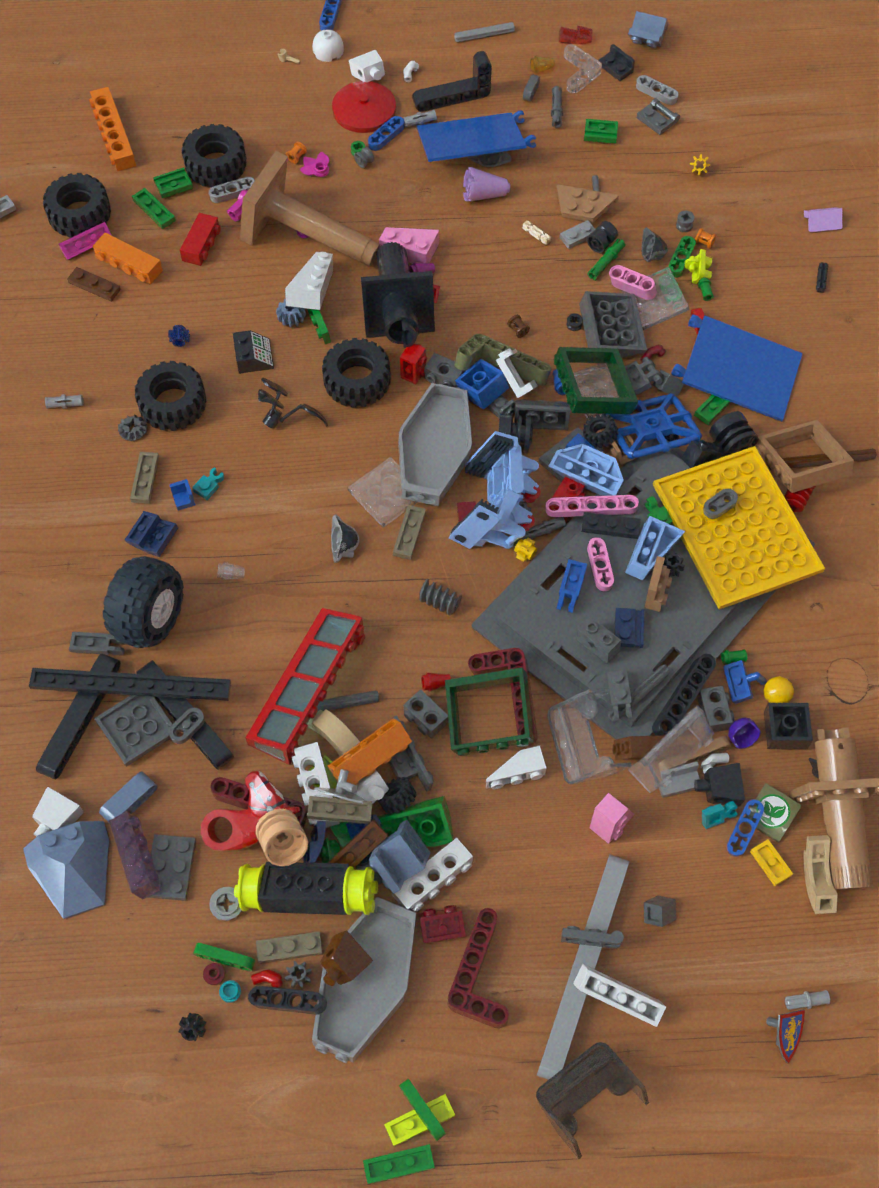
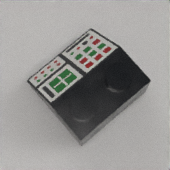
[233,330,274,374]

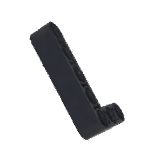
[412,51,492,112]

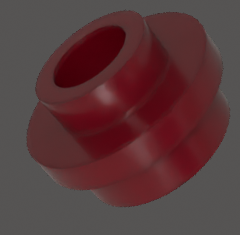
[203,963,225,985]

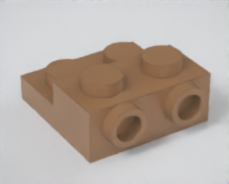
[645,556,672,612]

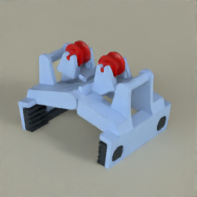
[449,431,541,549]

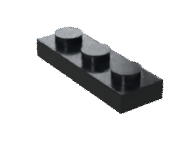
[581,512,641,539]

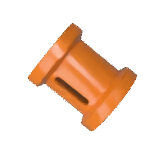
[286,142,307,164]
[695,228,717,249]

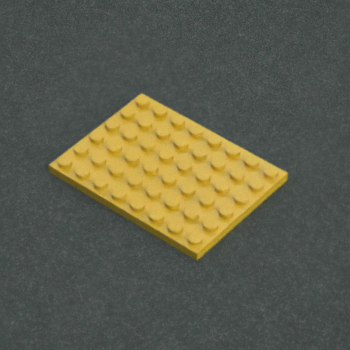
[653,446,825,610]

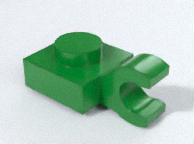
[644,496,673,525]

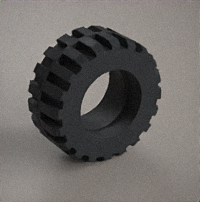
[182,124,247,188]
[43,173,111,238]
[322,338,391,408]
[135,361,207,431]

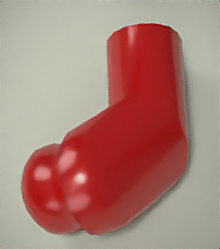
[251,969,283,988]

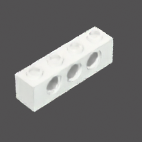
[292,742,340,828]
[392,838,473,913]
[573,964,666,1027]

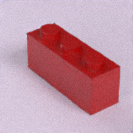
[180,212,221,266]

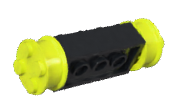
[234,862,378,915]

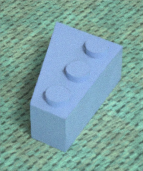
[625,516,685,580]

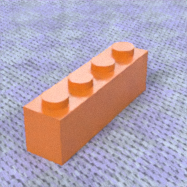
[93,233,163,285]
[327,718,412,785]

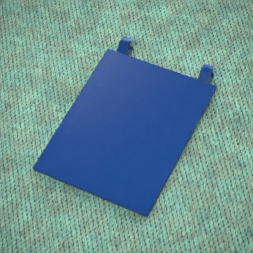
[417,110,536,162]
[671,315,803,422]

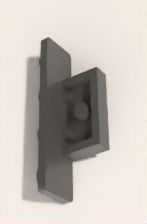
[389,716,434,792]

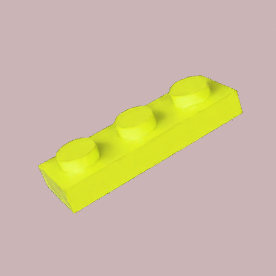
[384,1094,455,1147]

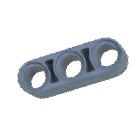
[99,771,158,827]

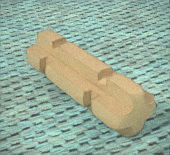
[522,220,551,245]

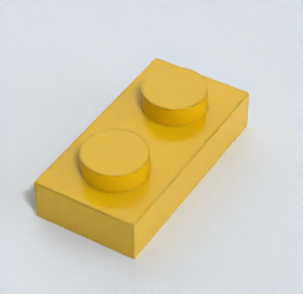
[750,839,793,886]

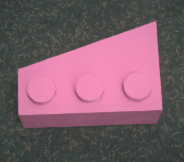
[379,227,439,264]
[590,793,634,844]

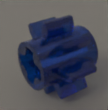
[168,325,190,347]

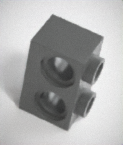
[697,686,734,733]
[403,689,449,739]

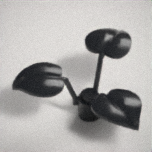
[258,377,328,429]

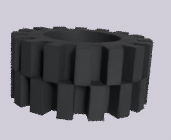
[583,413,619,448]
[378,777,417,814]

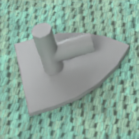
[314,769,363,804]

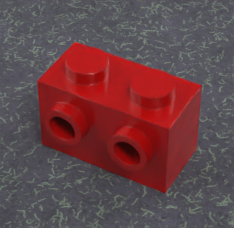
[400,343,427,385]
[549,476,586,523]

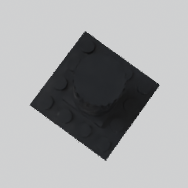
[361,242,435,348]

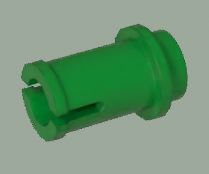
[698,278,714,301]
[721,649,748,665]

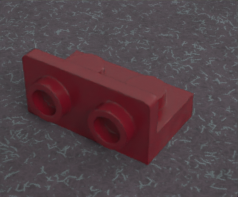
[419,905,466,943]

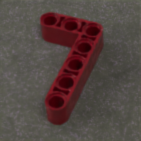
[468,648,538,746]
[210,777,307,829]
[448,908,509,1029]

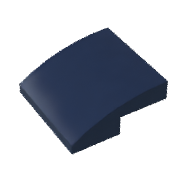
[125,511,179,557]
[303,821,326,863]

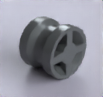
[354,147,374,168]
[676,211,694,232]

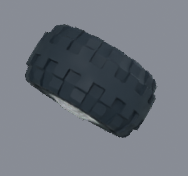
[103,556,184,649]

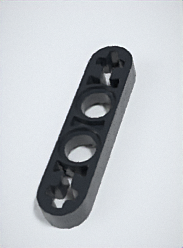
[248,986,327,1015]

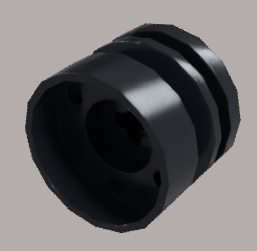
[709,411,758,456]
[499,413,533,454]

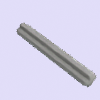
[454,22,515,42]

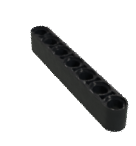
[36,653,121,780]
[136,660,234,770]

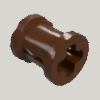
[507,314,530,338]

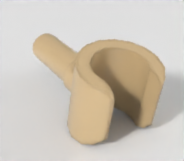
[278,49,300,64]

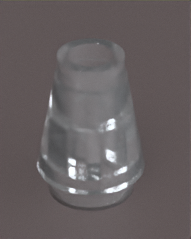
[217,561,245,580]

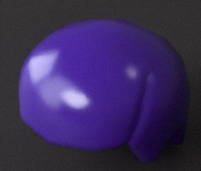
[728,717,761,749]

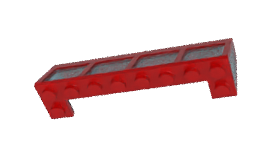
[245,608,365,765]

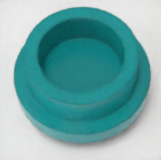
[219,980,241,1003]

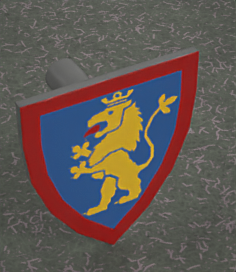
[766,1009,805,1063]

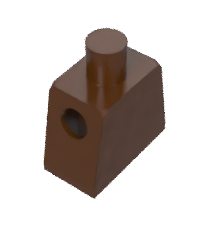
[321,930,373,986]

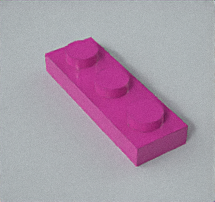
[59,222,112,260]

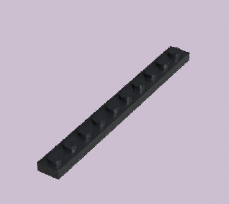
[29,668,231,701]

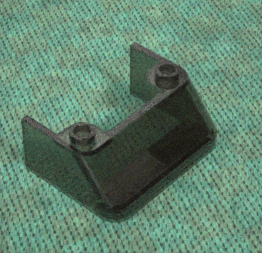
[536,1042,649,1159]

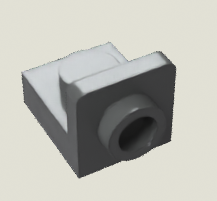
[487,395,515,419]

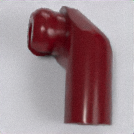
[640,344,666,363]

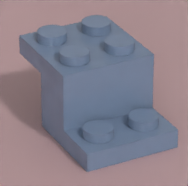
[628,11,669,48]
[369,820,431,894]

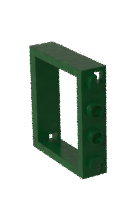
[553,347,638,414]
[445,667,534,756]

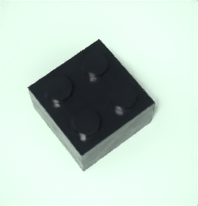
[764,703,813,749]

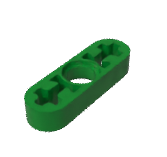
[667,236,696,278]
[193,943,256,972]
[399,1079,446,1141]

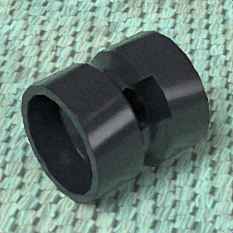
[587,221,618,253]

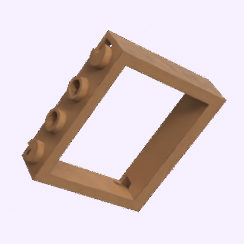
[756,420,854,493]

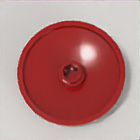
[332,81,396,133]

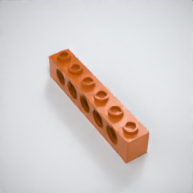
[89,87,136,171]

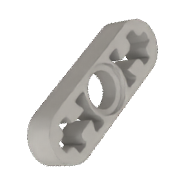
[636,75,678,105]
[209,177,255,203]

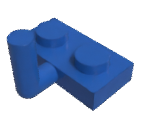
[723,660,767,704]

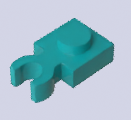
[192,467,224,500]
[702,801,738,829]

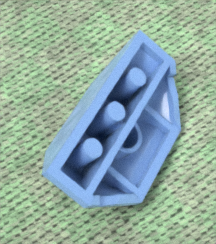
[549,444,624,496]

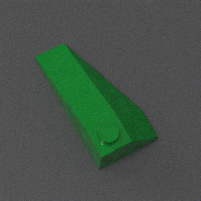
[363,796,454,847]

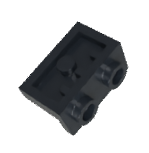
[598,44,635,81]

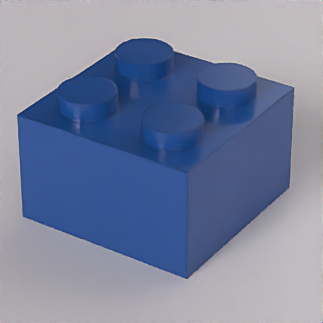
[455,359,509,410]

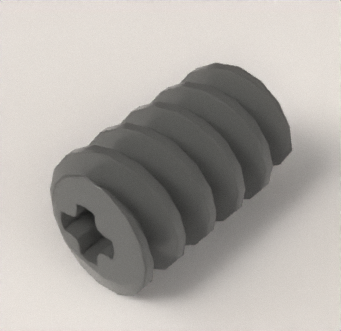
[419,578,462,616]

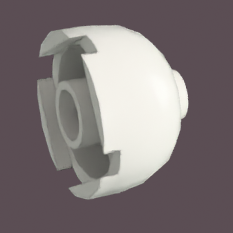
[312,30,344,62]

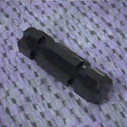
[816,262,828,293]

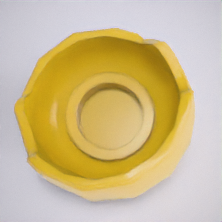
[763,676,794,703]

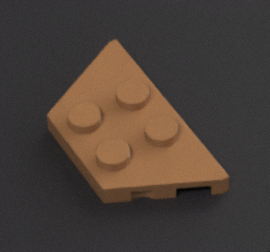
[557,184,619,223]

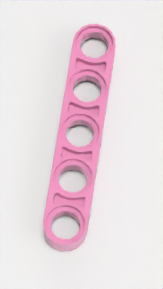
[546,495,639,517]

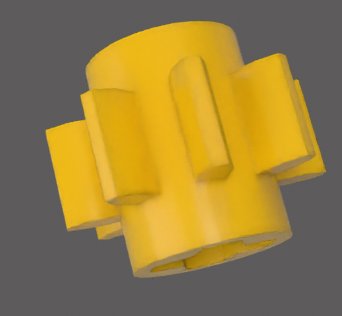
[690,154,711,175]
[514,538,538,562]

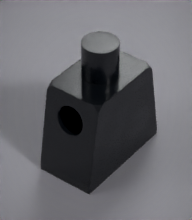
[694,763,745,807]

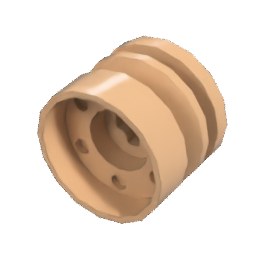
[256,809,308,866]

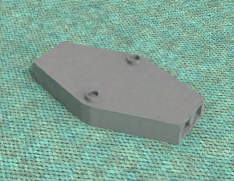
[398,383,472,506]
[312,897,416,1063]

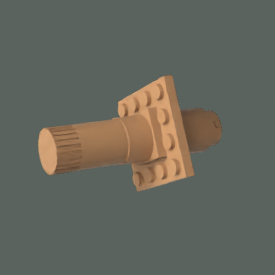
[789,727,879,890]

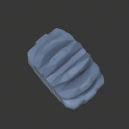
[276,299,306,328]

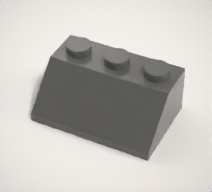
[514,399,571,431]

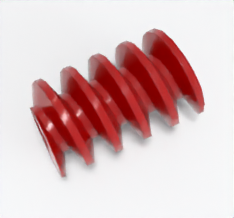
[784,472,816,513]

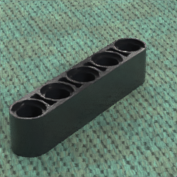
[652,654,716,736]

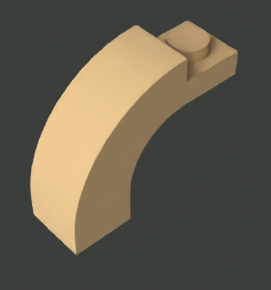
[307,710,360,756]
[804,835,838,914]

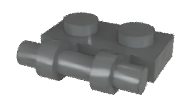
[625,357,663,395]

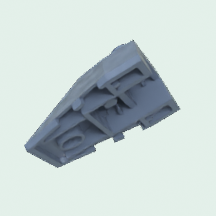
[23,821,110,919]

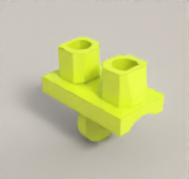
[685,249,712,284]

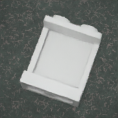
[496,348,538,398]

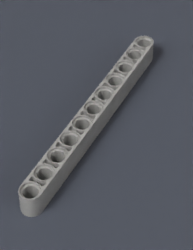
[537,854,630,1083]

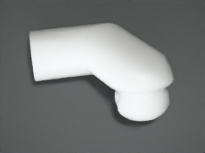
[403,61,419,83]
[701,753,729,774]

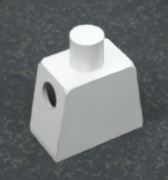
[349,50,385,82]
[353,769,389,804]
[33,787,84,837]

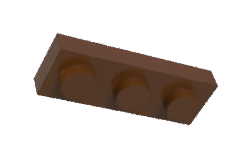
[67,267,121,302]
[328,819,388,867]

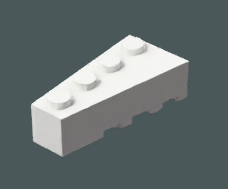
[285,252,333,310]

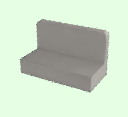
[656,762,700,798]

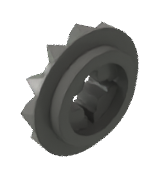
[118,415,147,441]

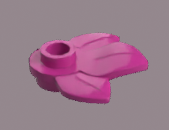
[300,152,329,177]

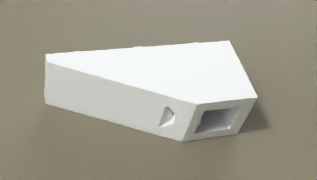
[486,746,546,789]

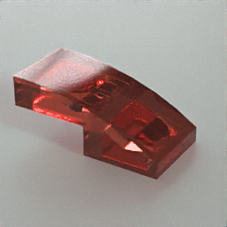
[559,26,592,44]

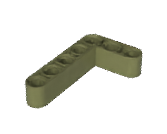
[454,334,551,386]

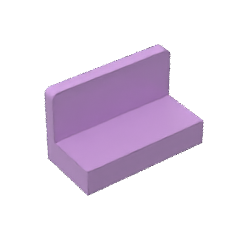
[804,207,842,232]

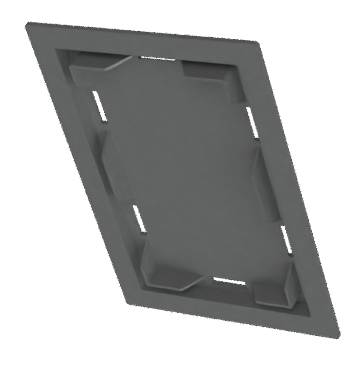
[472,438,815,740]

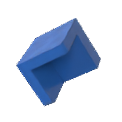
[170,479,195,511]

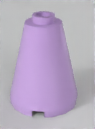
[463,167,510,202]

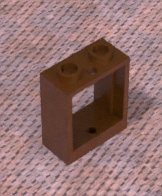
[612,735,677,760]

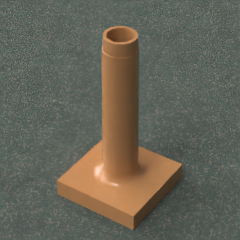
[240,151,380,266]

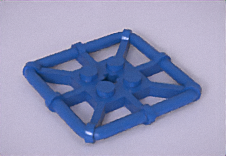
[605,393,702,459]

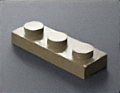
[130,452,159,504]
[393,505,426,560]
[307,796,372,824]
[256,931,323,964]

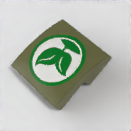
[744,783,802,843]

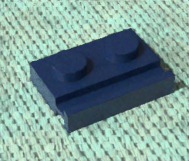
[614,608,644,648]

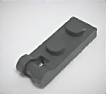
[561,926,624,949]

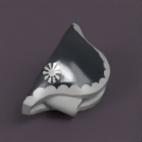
[331,515,359,563]

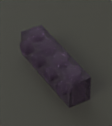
[109,811,161,899]

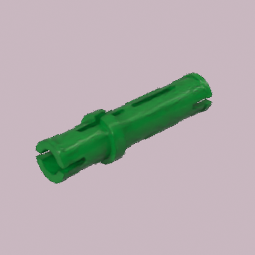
[587,239,626,280]

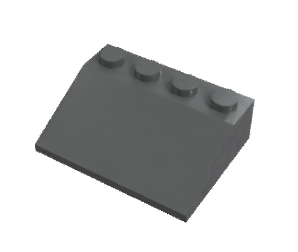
[579,291,647,358]

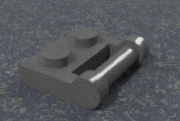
[636,98,680,135]

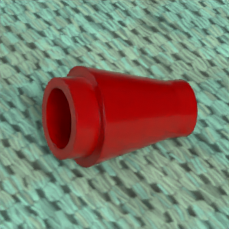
[421,673,451,692]

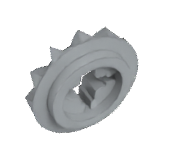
[209,887,242,921]

